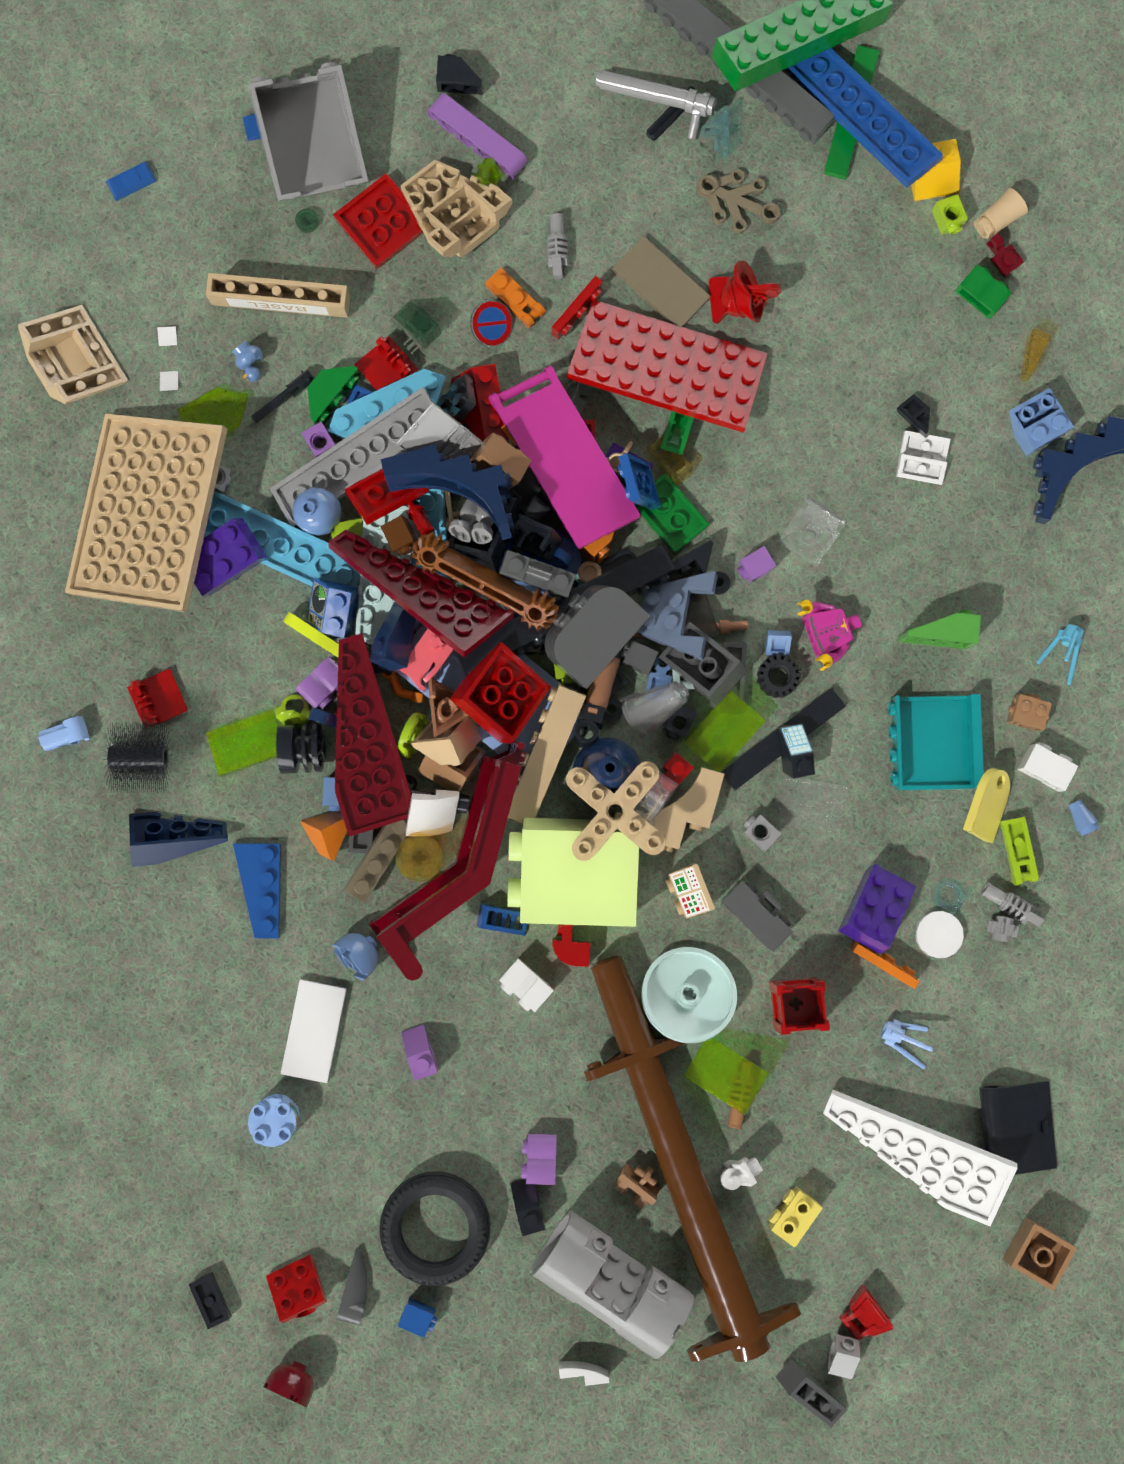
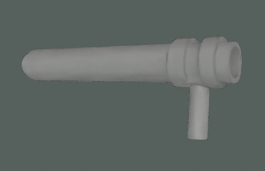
[596,70,717,140]

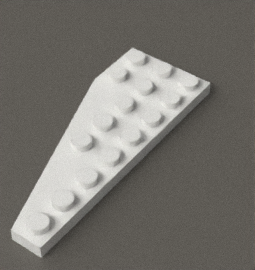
[823,1089,1017,1226]

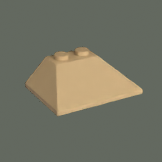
[18,305,128,404]

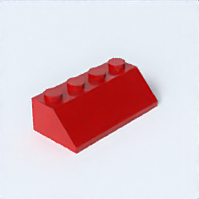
[451,364,510,444]

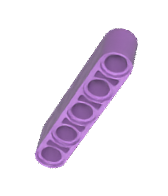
[427,93,528,180]

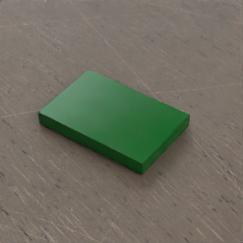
[633,472,710,555]

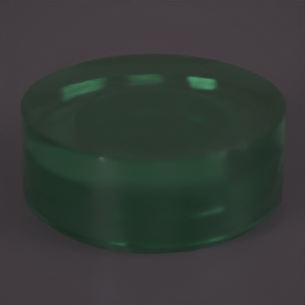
[295,208,319,233]

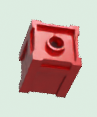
[769,977,830,1035]

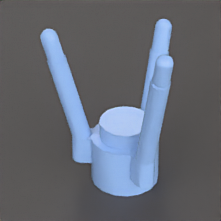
[881,1019,933,1069]

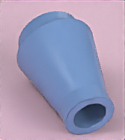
[1068,800,1099,836]

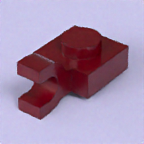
[986,233,1024,277]

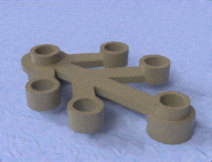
[696,169,780,234]

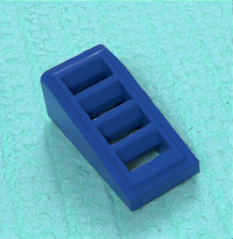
[477,903,528,936]

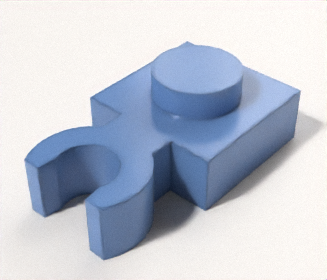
[645,658,672,701]

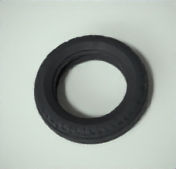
[379,1171,490,1286]

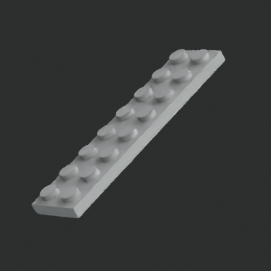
[270,387,433,528]

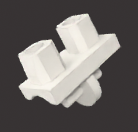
[721,1157,763,1190]

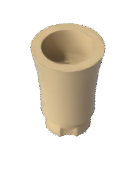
[974,188,1028,239]

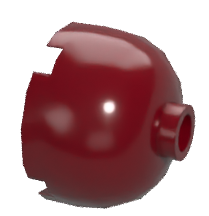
[263,1361,314,1408]

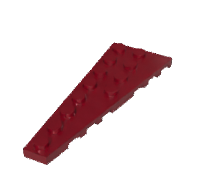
[328,530,514,657]

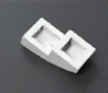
[559,1361,610,1386]

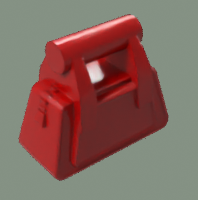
[839,1285,893,1341]

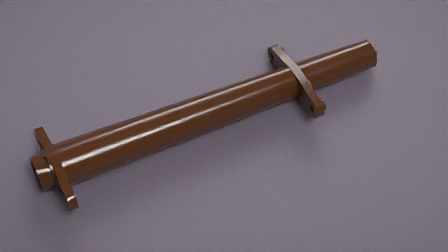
[584,955,801,1362]

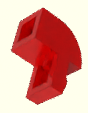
[552,924,590,967]

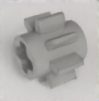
[987,916,1019,943]

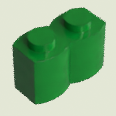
[955,265,1012,319]

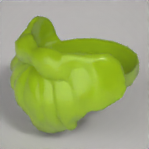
[275,694,311,729]

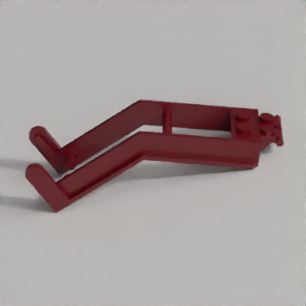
[369,741,526,981]

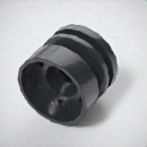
[276,723,326,774]

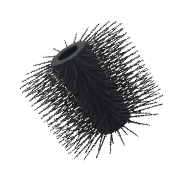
[103,722,171,793]

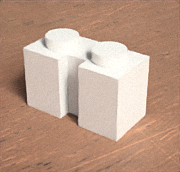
[1017,742,1078,792]
[499,957,554,1012]

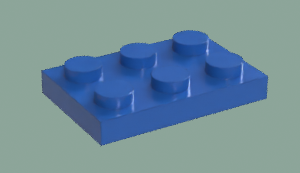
[618,453,661,510]

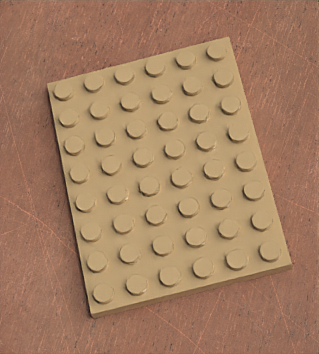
[65,414,228,612]

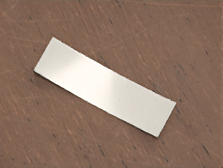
[157,326,178,391]

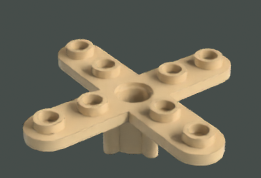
[566,761,666,861]

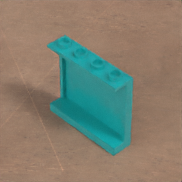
[888,694,984,791]

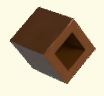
[380,515,418,555]

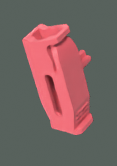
[399,629,453,692]

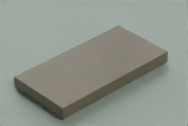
[612,236,710,328]

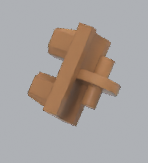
[615,1163,660,1209]

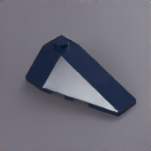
[129,812,228,867]

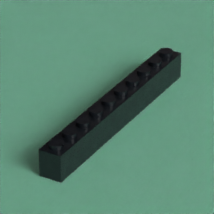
[453,545,675,677]

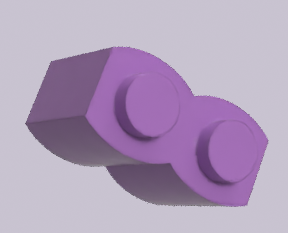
[295,656,338,709]
[522,1134,557,1185]

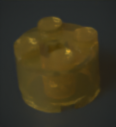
[396,834,445,882]

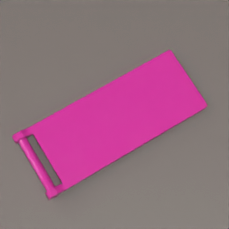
[489,365,640,549]

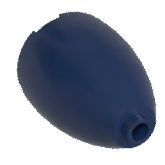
[572,737,641,807]

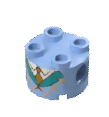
[248,1094,301,1147]

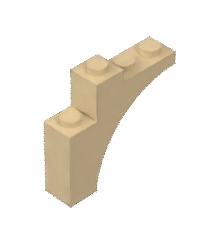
[613,768,724,853]

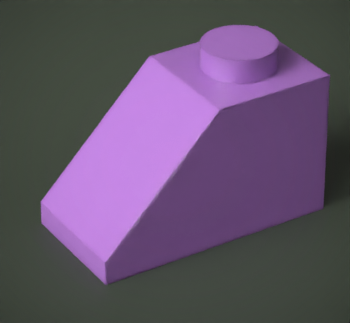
[401,1024,439,1081]

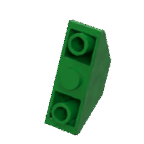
[307,366,360,425]

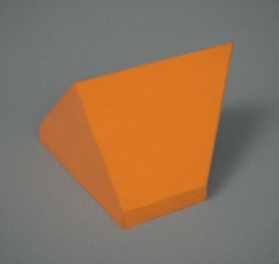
[300,811,347,861]

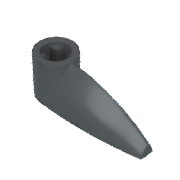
[336,1250,367,1326]

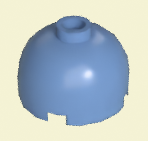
[292,488,342,536]
[332,933,378,981]

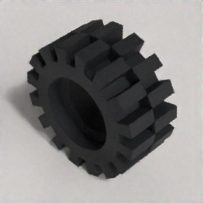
[757,655,801,698]

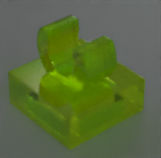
[472,157,503,187]

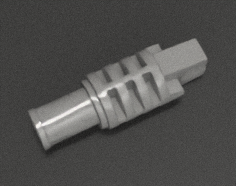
[547,213,568,280]
[980,882,1044,927]

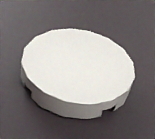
[915,911,964,958]

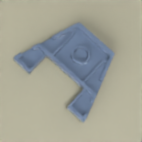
[637,571,718,660]

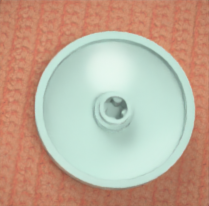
[641,947,737,1043]

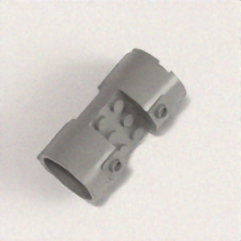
[530,1210,694,1359]

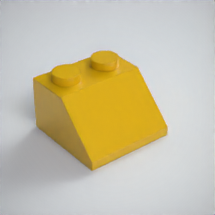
[911,139,961,201]

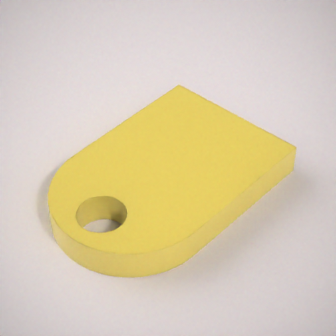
[963,768,1010,844]

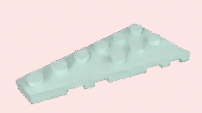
[356,506,429,645]

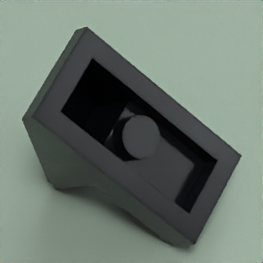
[672,540,713,575]

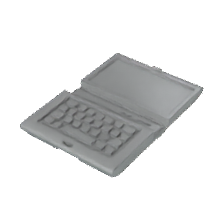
[395,402,482,497]

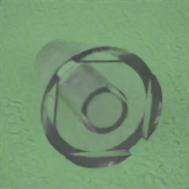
[621,681,689,739]

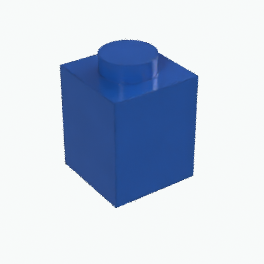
[398,1297,437,1338]

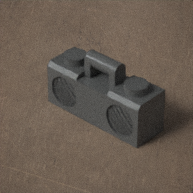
[498,550,576,597]
[720,881,793,952]

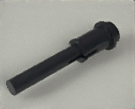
[251,369,314,424]

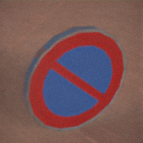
[470,300,513,347]

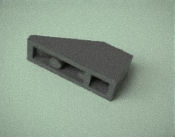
[776,1359,847,1428]

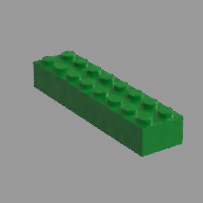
[711,0,893,92]

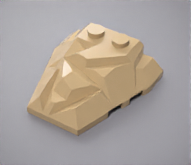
[400,160,512,257]

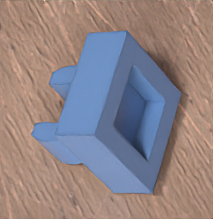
[765,630,792,656]

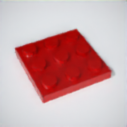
[333,173,423,270]

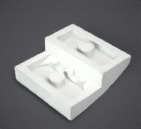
[896,430,951,485]
[406,790,459,836]

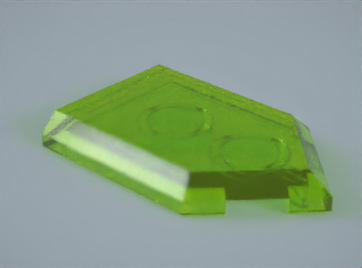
[177,387,249,434]

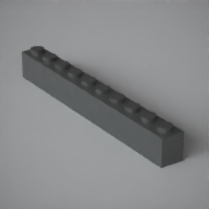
[643,0,834,145]

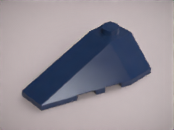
[370,601,416,674]

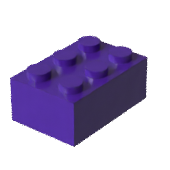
[194,518,268,596]
[838,864,917,954]

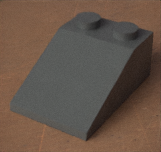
[659,622,747,706]

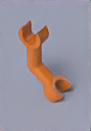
[381,670,426,703]

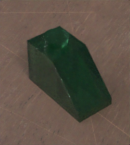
[393,301,441,349]

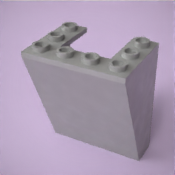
[249,62,368,202]

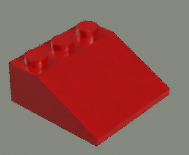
[450,642,551,743]

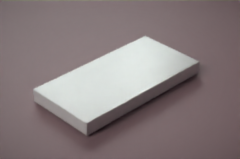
[281,979,347,1083]

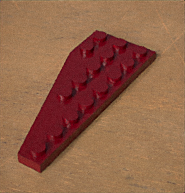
[335,633,412,837]

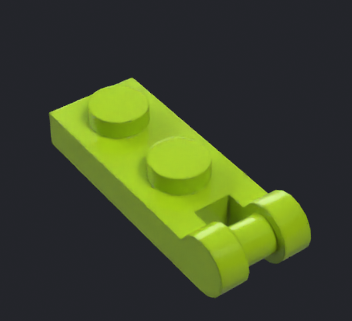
[1000,817,1039,886]

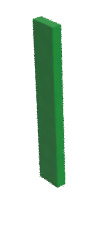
[823,45,880,180]

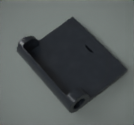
[979,1081,1057,1175]

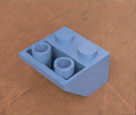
[1009,388,1074,456]

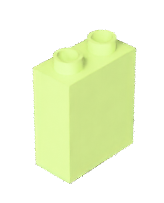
[508,818,639,927]

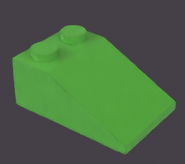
[897,610,981,649]

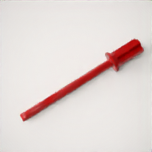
[407,501,434,535]

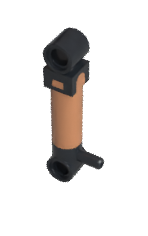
[575,644,626,748]

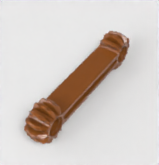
[412,532,559,631]

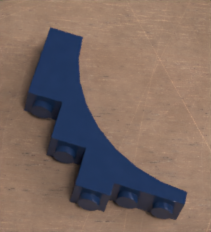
[1033,416,1124,524]
[380,444,514,540]

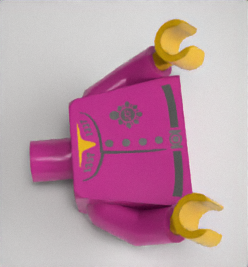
[796,600,862,671]

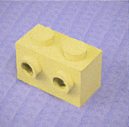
[768,1186,823,1248]

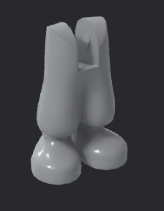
[448,499,494,544]

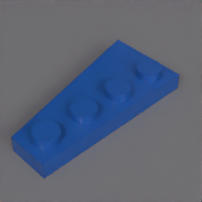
[233,844,281,939]

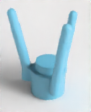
[1036,624,1084,685]

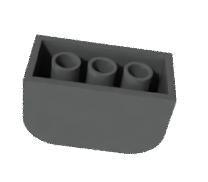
[545,585,650,689]

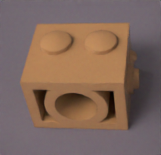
[1006,693,1052,732]

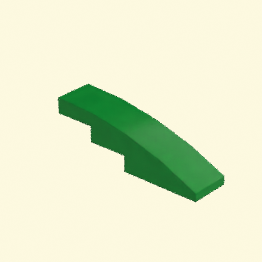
[660,411,694,456]

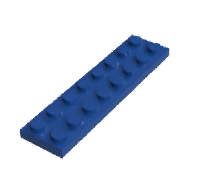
[786,48,943,188]

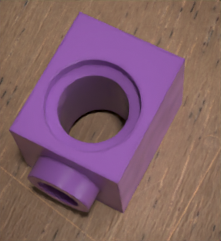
[301,422,335,457]
[737,546,776,583]

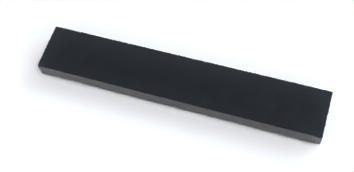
[720,688,846,791]

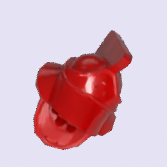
[709,260,781,324]

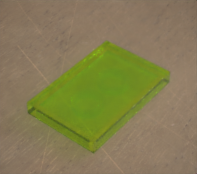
[684,690,766,772]
[206,710,278,777]
[684,1038,770,1115]

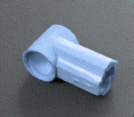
[38,716,90,751]

